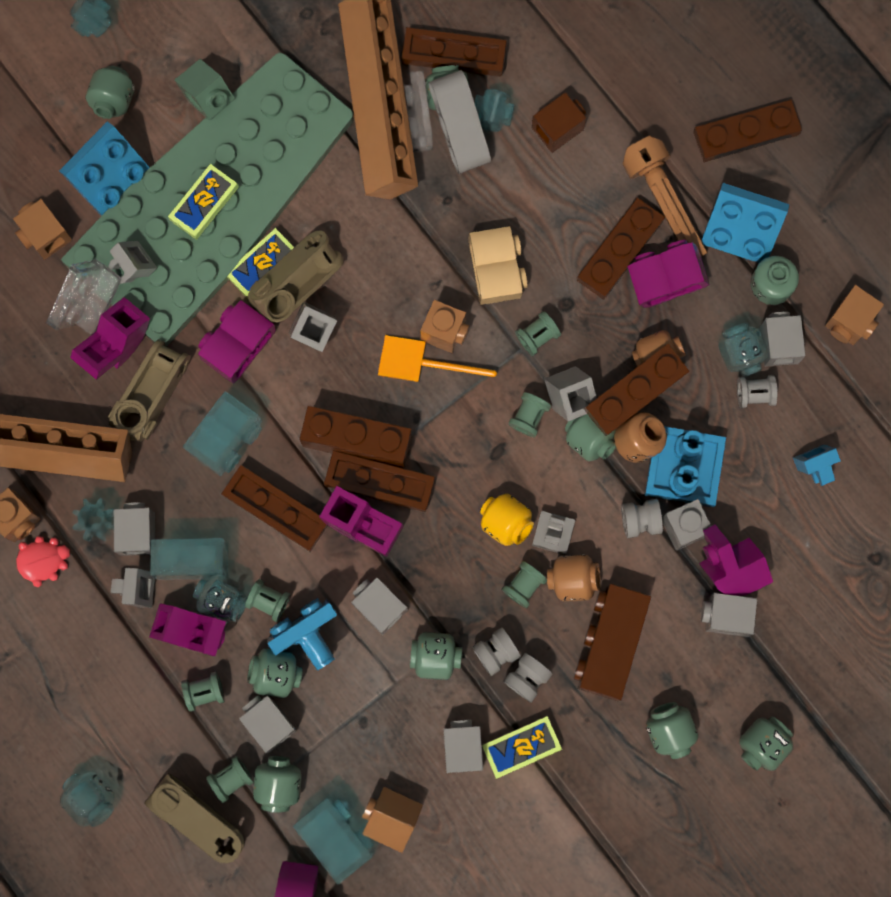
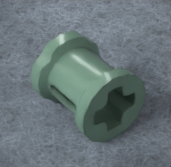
[515,311,561,356]
[508,392,551,438]
[501,561,547,609]
[245,579,291,622]
[181,671,225,712]
[206,756,254,803]

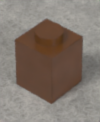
[531,92,586,153]

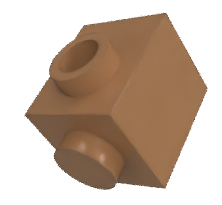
[13,199,72,260]
[825,285,884,345]
[420,300,470,354]
[0,488,41,543]
[362,787,423,853]

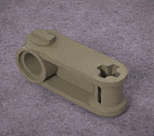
[248,230,343,323]
[107,339,191,442]
[144,773,244,864]

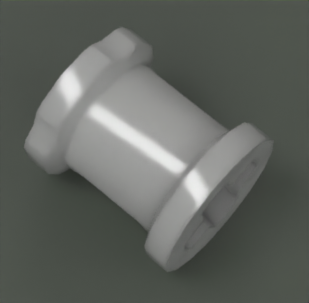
[737,375,778,408]

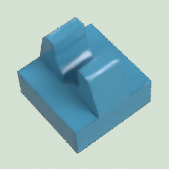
[793,444,841,486]

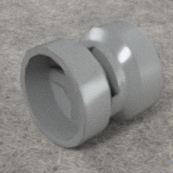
[621,499,663,538]
[472,627,521,676]
[503,653,553,703]

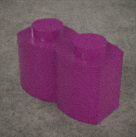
[628,240,710,308]
[198,300,276,384]

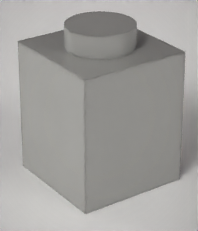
[289,302,337,352]
[760,312,805,367]
[544,366,597,421]
[662,499,711,551]
[114,502,156,556]
[351,578,408,636]
[701,593,757,637]
[239,695,297,753]
[444,720,483,773]

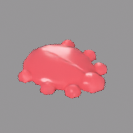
[16,536,70,587]

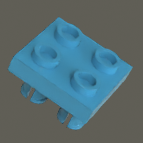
[59,122,150,216]
[701,183,790,263]
[644,426,726,508]
[267,598,337,670]

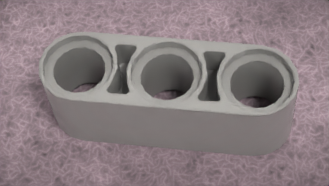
[428,70,491,174]

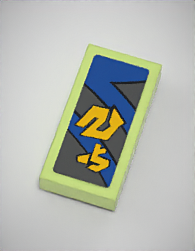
[168,164,239,240]
[225,228,294,299]
[481,716,562,779]

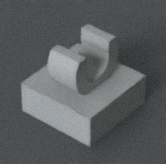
[108,241,157,284]
[532,511,575,555]
[111,568,155,608]

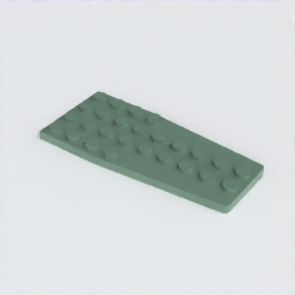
[61,53,353,347]

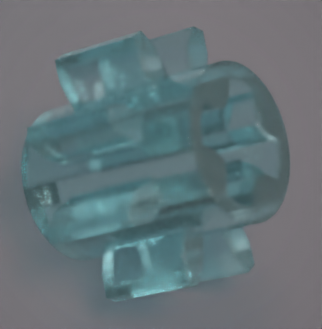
[69,0,112,37]
[474,89,515,132]
[72,498,114,542]

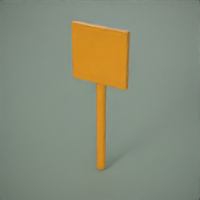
[378,335,497,382]

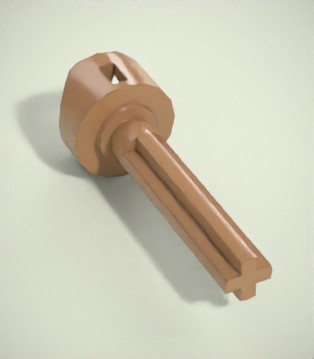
[623,136,708,257]

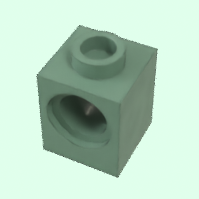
[174,59,235,120]

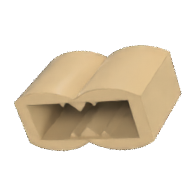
[468,226,527,305]

